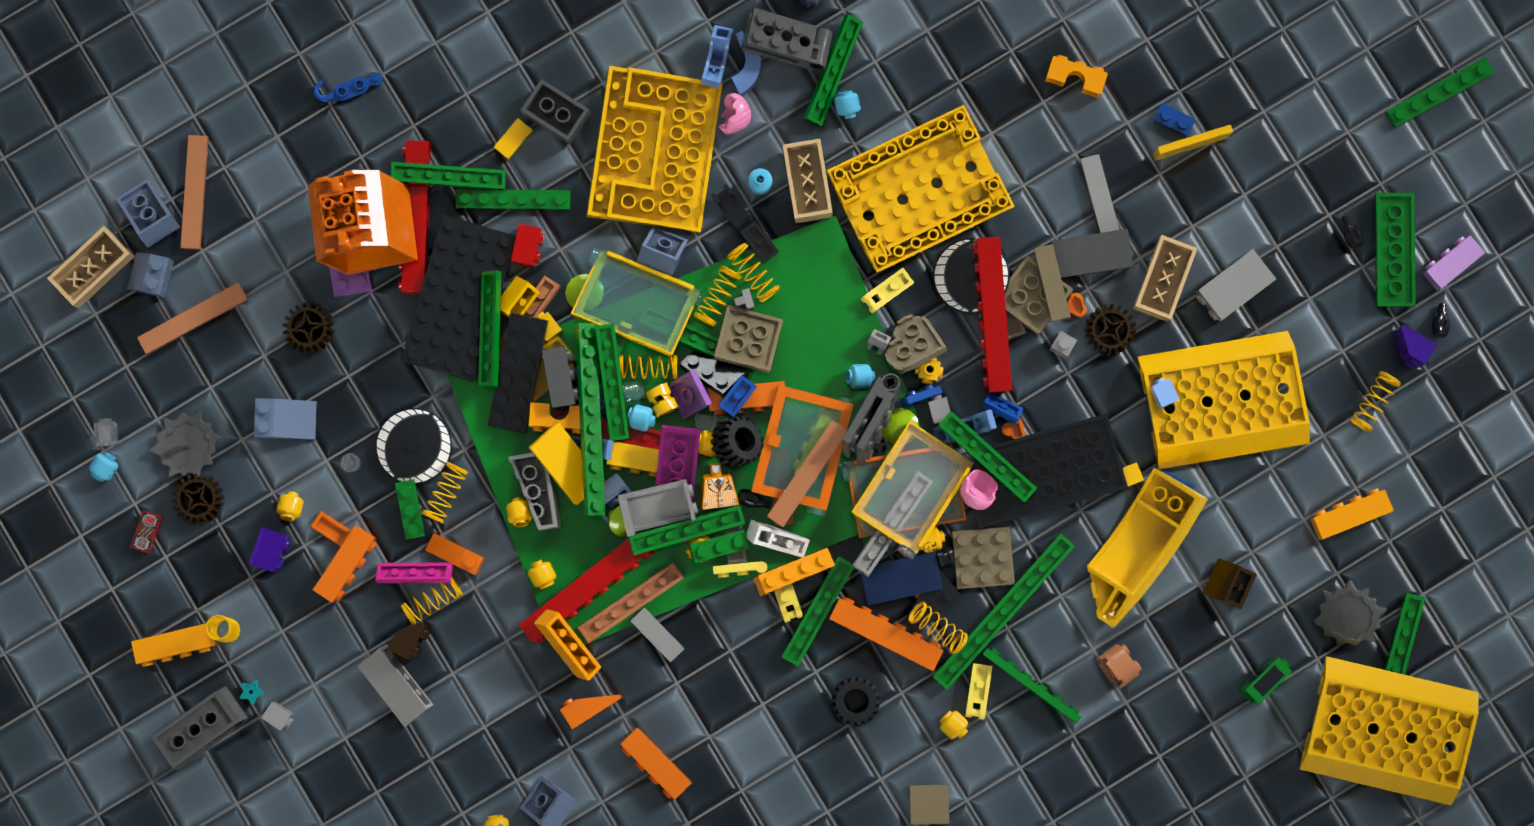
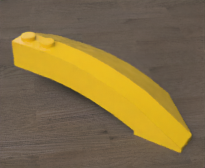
[1087,468,1208,628]

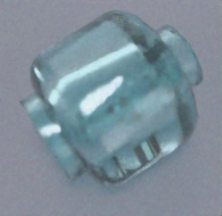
[622,381,645,406]

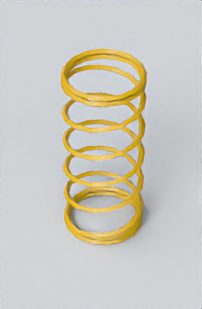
[727,243,780,302]
[693,266,742,327]
[619,355,678,379]
[1350,371,1401,432]
[422,462,469,524]
[401,576,463,625]
[909,602,968,654]
[205,615,240,643]

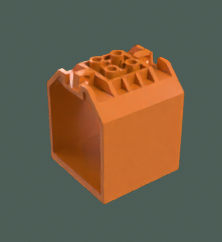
[308,170,418,275]

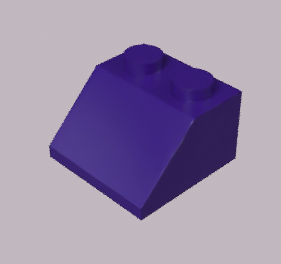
[1393,325,1437,369]
[248,527,291,573]

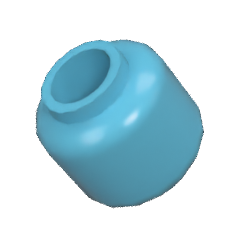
[834,90,861,119]
[748,168,773,195]
[846,364,875,389]
[627,404,656,432]
[89,452,118,482]

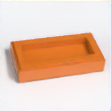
[310,511,351,547]

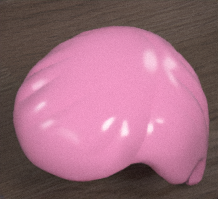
[719,93,751,134]
[960,469,998,510]

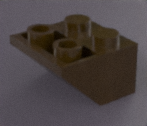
[1203,558,1257,610]
[388,623,431,660]

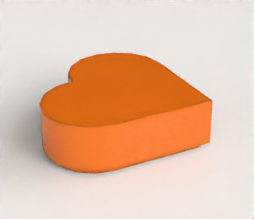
[1067,293,1087,318]
[1001,418,1026,440]

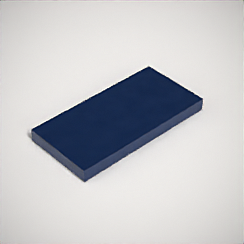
[861,551,944,606]

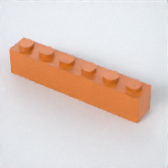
[829,597,944,671]

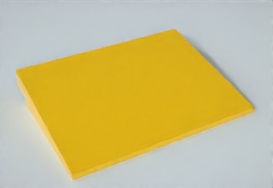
[586,66,722,233]

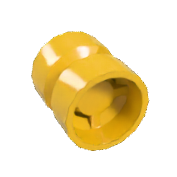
[645,383,679,418]

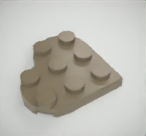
[885,314,947,374]

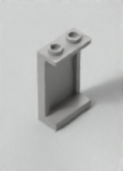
[1196,249,1276,322]
[618,479,698,537]

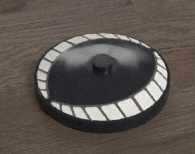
[933,238,1010,315]
[375,408,453,485]

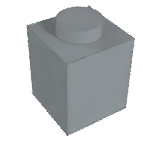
[1049,331,1077,359]
[927,395,950,426]
[261,702,294,731]

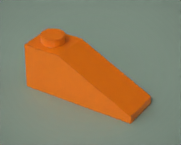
[425,533,486,576]
[560,695,622,729]

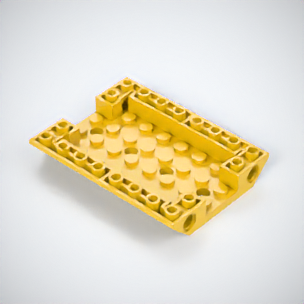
[827,105,1015,273]
[1137,331,1310,470]
[1299,656,1478,805]

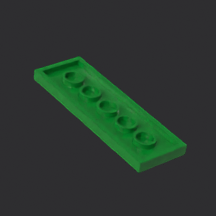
[1375,193,1416,307]

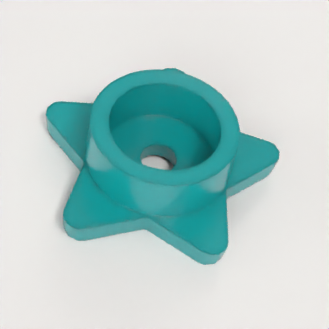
[240,680,265,705]

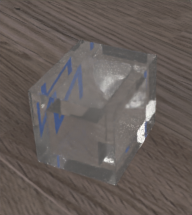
[94,418,119,448]

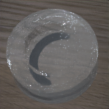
[341,453,361,473]

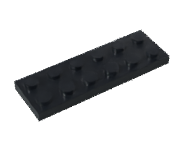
[488,312,549,434]

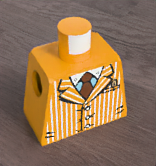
[700,463,739,510]

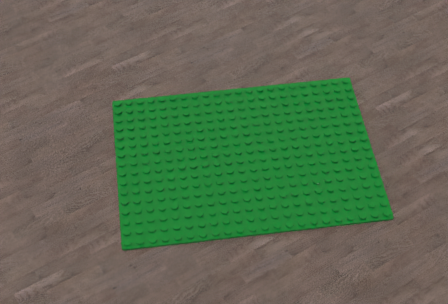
[447,216,947,654]

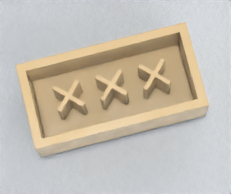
[783,139,833,223]
[47,226,135,309]
[1132,235,1198,322]

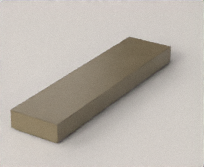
[1034,244,1071,322]

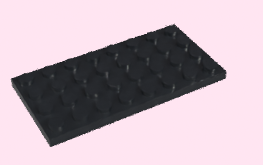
[401,214,516,382]
[959,414,1128,529]

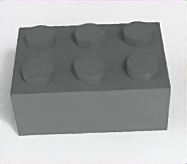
[520,79,591,145]
[542,346,579,409]

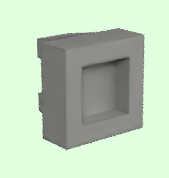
[734,288,754,310]
[867,329,891,355]

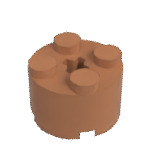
[1097,644,1142,689]

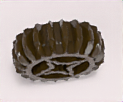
[283,302,335,354]
[1084,304,1136,356]
[172,473,225,525]

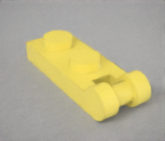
[860,268,914,314]
[713,561,767,578]
[774,584,803,623]
[965,663,992,720]

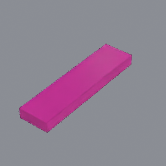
[375,563,453,584]

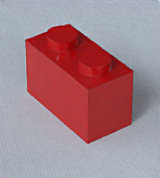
[511,224,545,268]

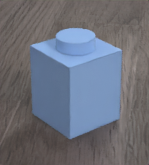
[1150,377,1180,409]

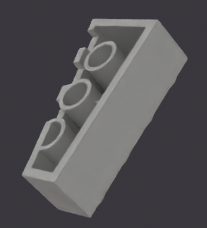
[508,453,562,531]

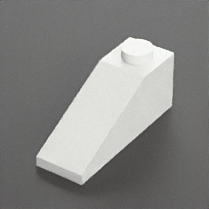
[746,519,810,558]

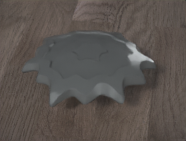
[149,411,221,477]
[1313,580,1387,647]

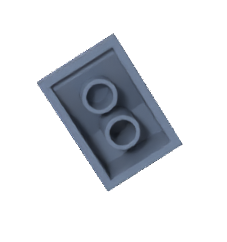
[116,178,180,248]
[254,398,317,440]

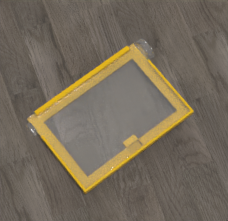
[851,421,974,560]

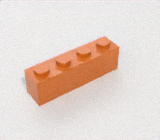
[708,381,786,416]
[313,525,377,603]
[621,727,692,799]

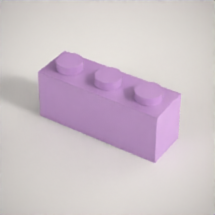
[1423,235,1485,291]

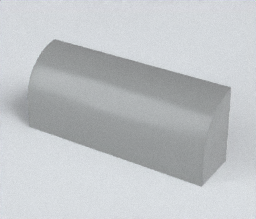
[358,644,433,727]

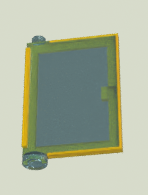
[570,247,703,357]

